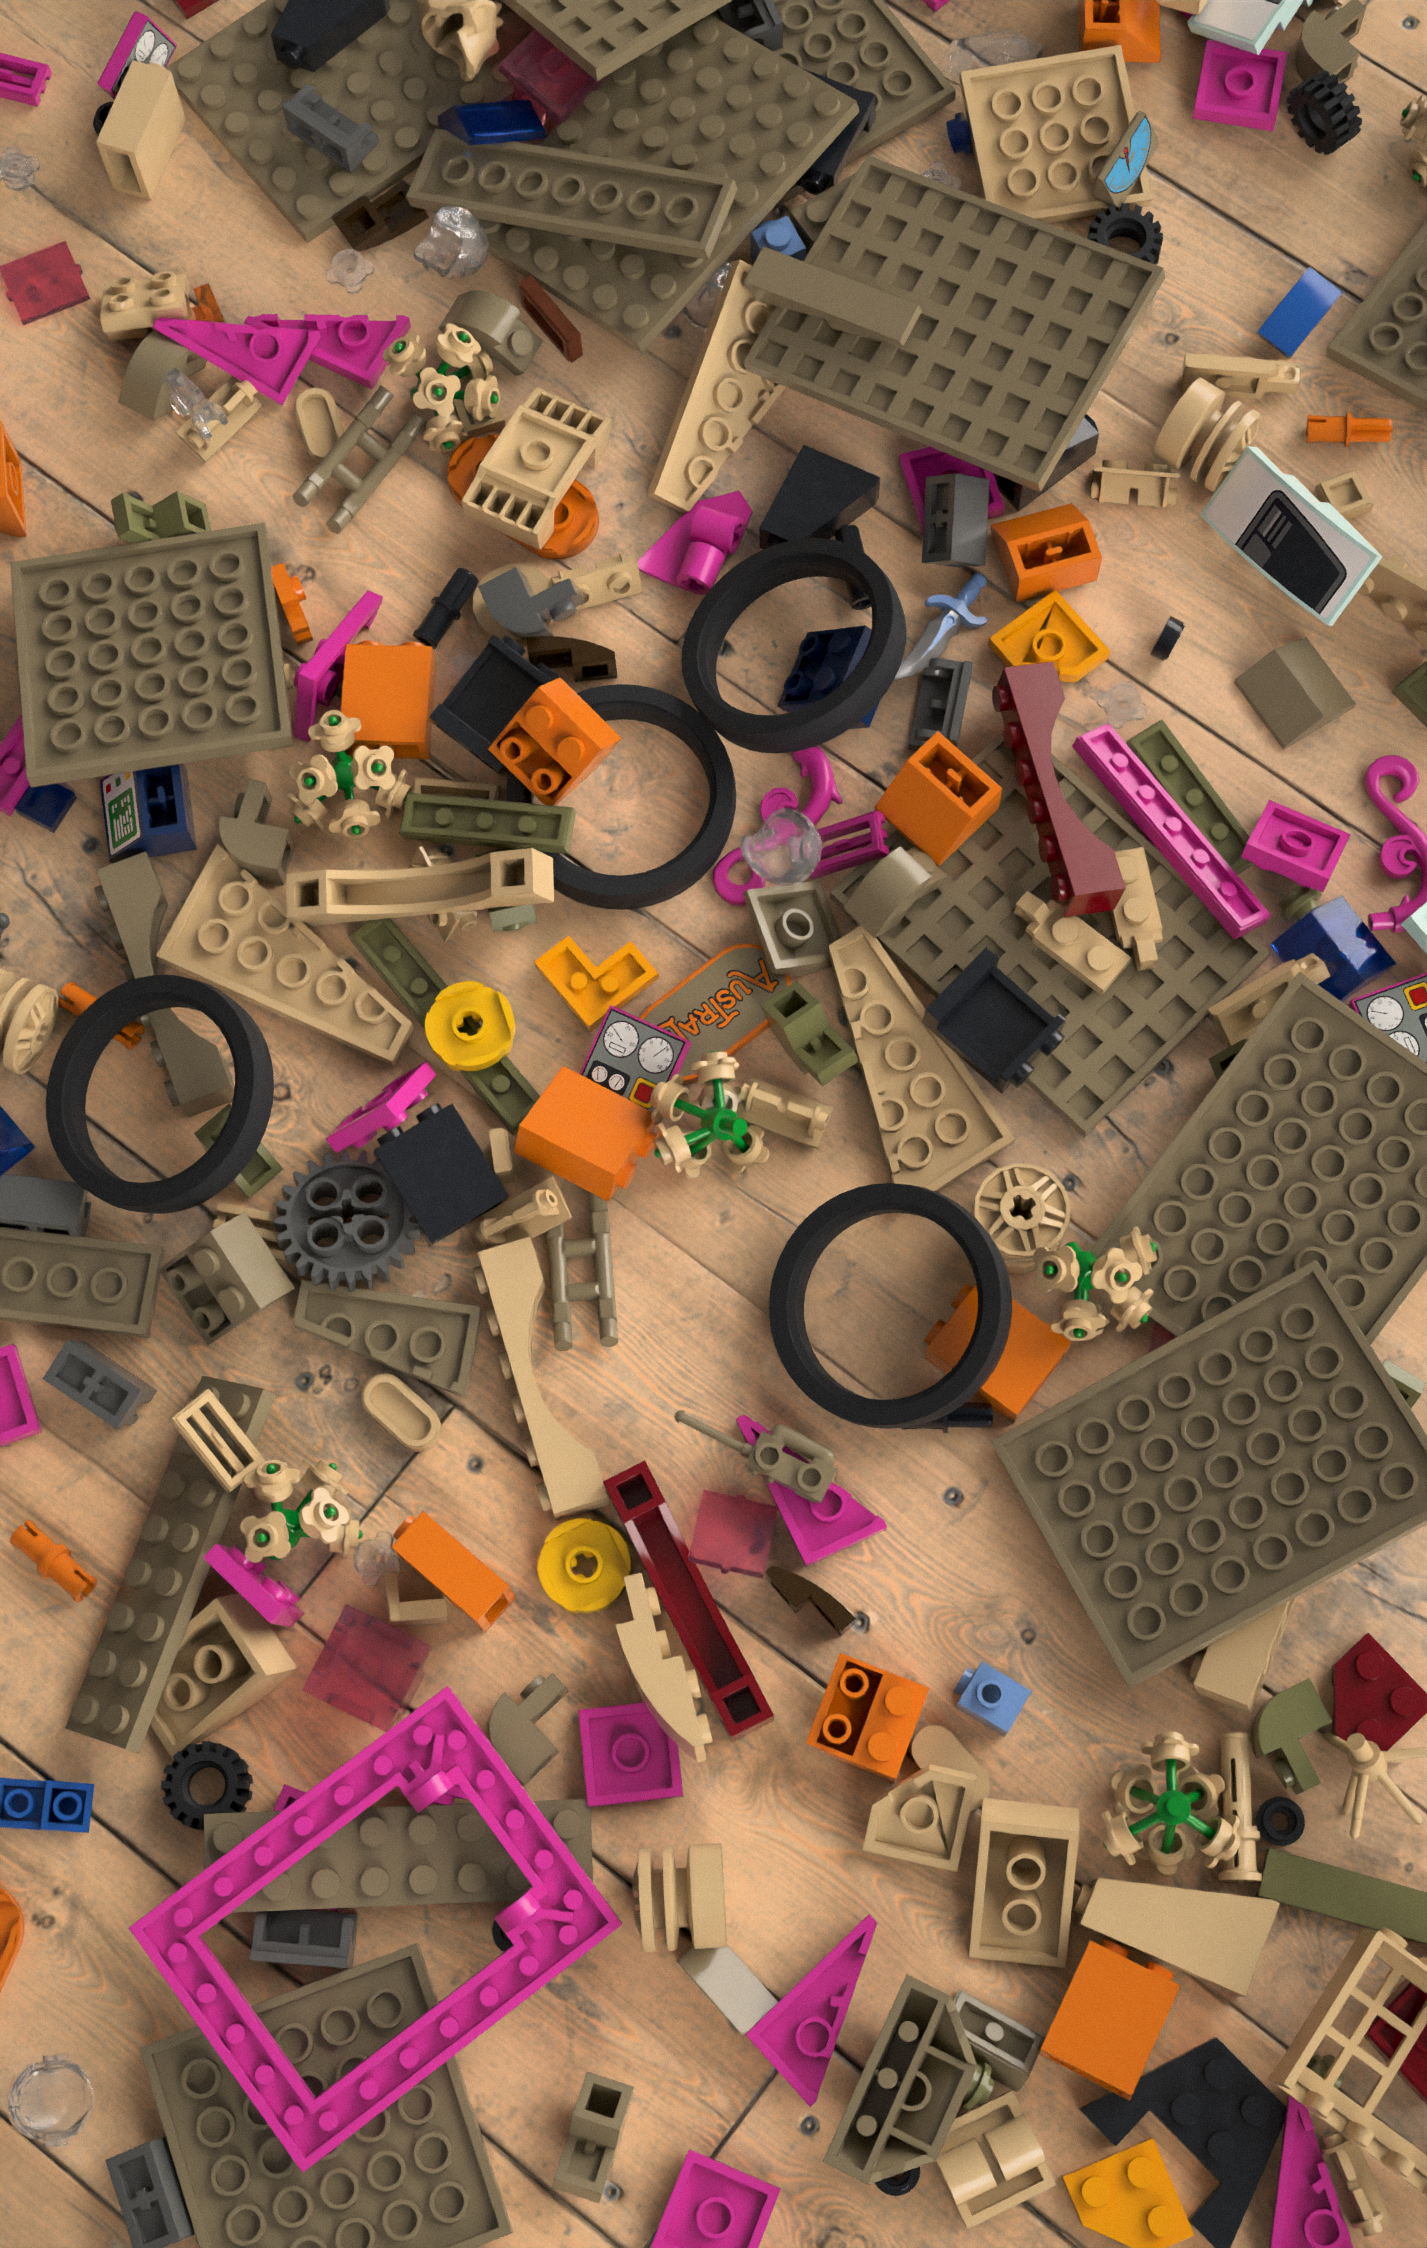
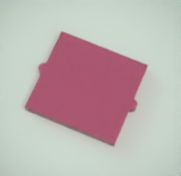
[0,241,90,325]
[687,1490,778,1579]

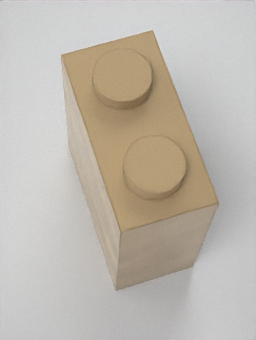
[96,60,186,200]

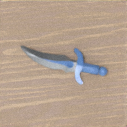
[894,573,987,680]

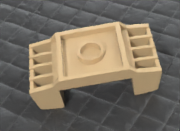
[461,386,612,550]

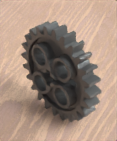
[274,1150,421,1292]

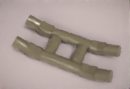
[293,385,427,534]
[546,1191,618,1351]

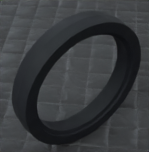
[681,538,907,753]
[506,684,737,910]
[46,975,274,1214]
[769,1183,1012,1429]

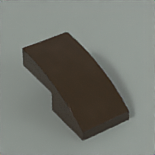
[333,180,429,253]
[526,636,618,682]
[765,1566,856,1636]

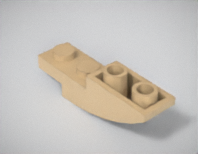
[615,1573,713,1763]

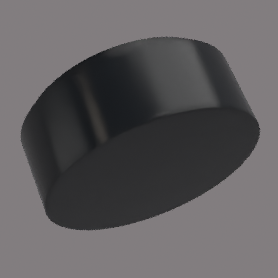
[1150,616,1185,661]

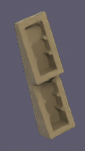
[744,246,922,347]

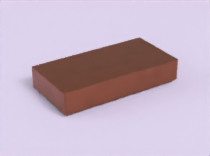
[519,275,583,363]

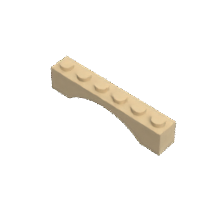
[286,848,554,926]
[473,1236,610,1521]

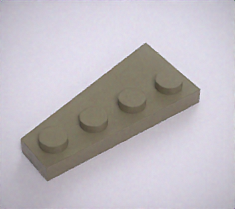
[293,1280,483,1399]

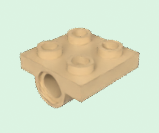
[100,271,193,342]
[936,2090,1056,2229]

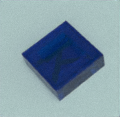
[14,783,77,833]

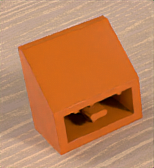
[1078,0,1161,63]
[990,503,1102,603]
[488,678,622,806]
[875,731,1003,867]
[806,1653,929,1783]

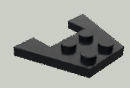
[1079,2037,1286,2248]

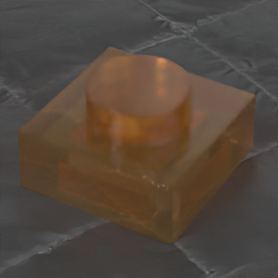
[192,283,225,323]

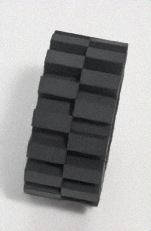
[1287,71,1362,155]
[1087,203,1163,265]
[161,1741,253,1831]

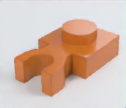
[271,562,313,646]

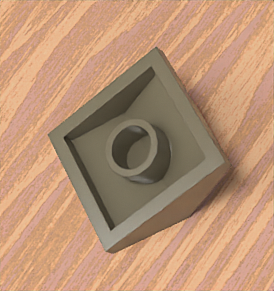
[1234,637,1356,750]
[743,881,841,977]

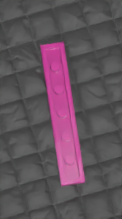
[1072,723,1271,940]

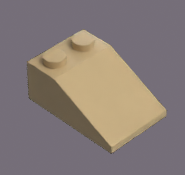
[150,1593,298,1759]
[969,1798,1079,1968]

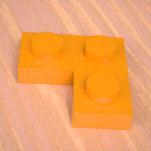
[534,935,659,1032]

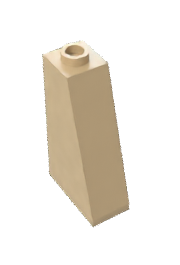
[1072,1878,1280,1997]

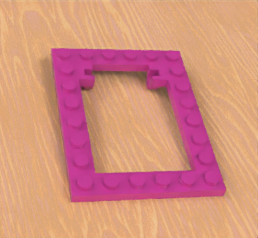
[129,1685,622,2173]

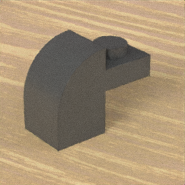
[478,567,585,641]

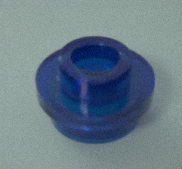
[946,112,973,155]

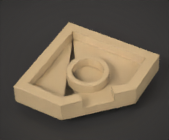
[862,1764,977,1872]

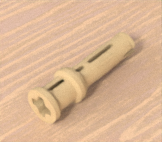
[1218,1733,1262,1883]

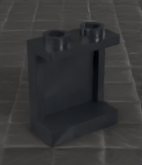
[795,68,876,195]
[429,635,560,775]
[922,947,1066,1094]
[373,1103,509,1247]

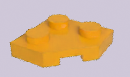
[988,589,1111,683]
[1061,2137,1195,2248]

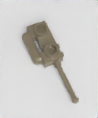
[674,1410,837,1505]

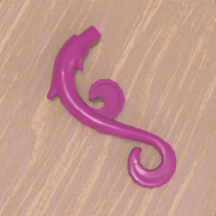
[713,746,843,906]
[1364,755,1427,933]

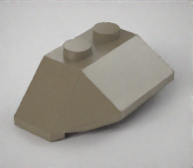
[823,1974,978,2185]

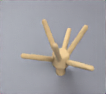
[1324,1732,1427,1839]

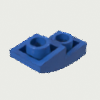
[1257,267,1342,359]
[0,1778,94,1833]

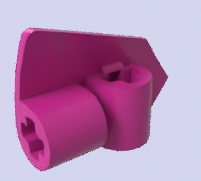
[637,490,753,595]

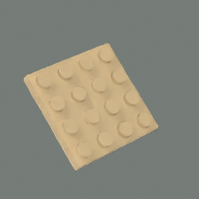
[959,45,1153,223]

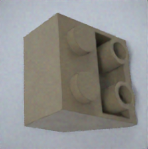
[158,1212,295,1345]

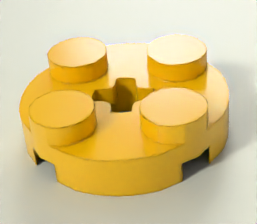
[425,981,516,1071]
[537,1518,632,1614]

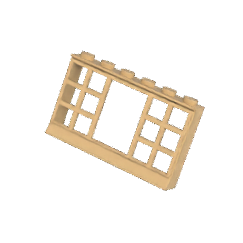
[1268,1926,1427,2196]

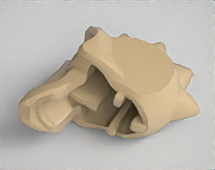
[416,0,503,82]

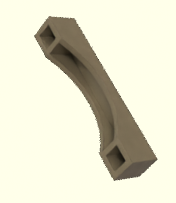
[94,851,235,1117]

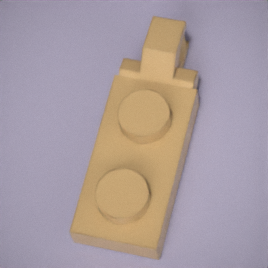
[1179,353,1300,399]
[1110,847,1163,971]
[1014,891,1131,995]
[1207,953,1331,1047]

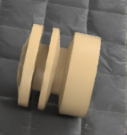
[1152,377,1263,493]
[0,967,58,1074]
[971,1163,1070,1274]
[633,1843,727,1952]

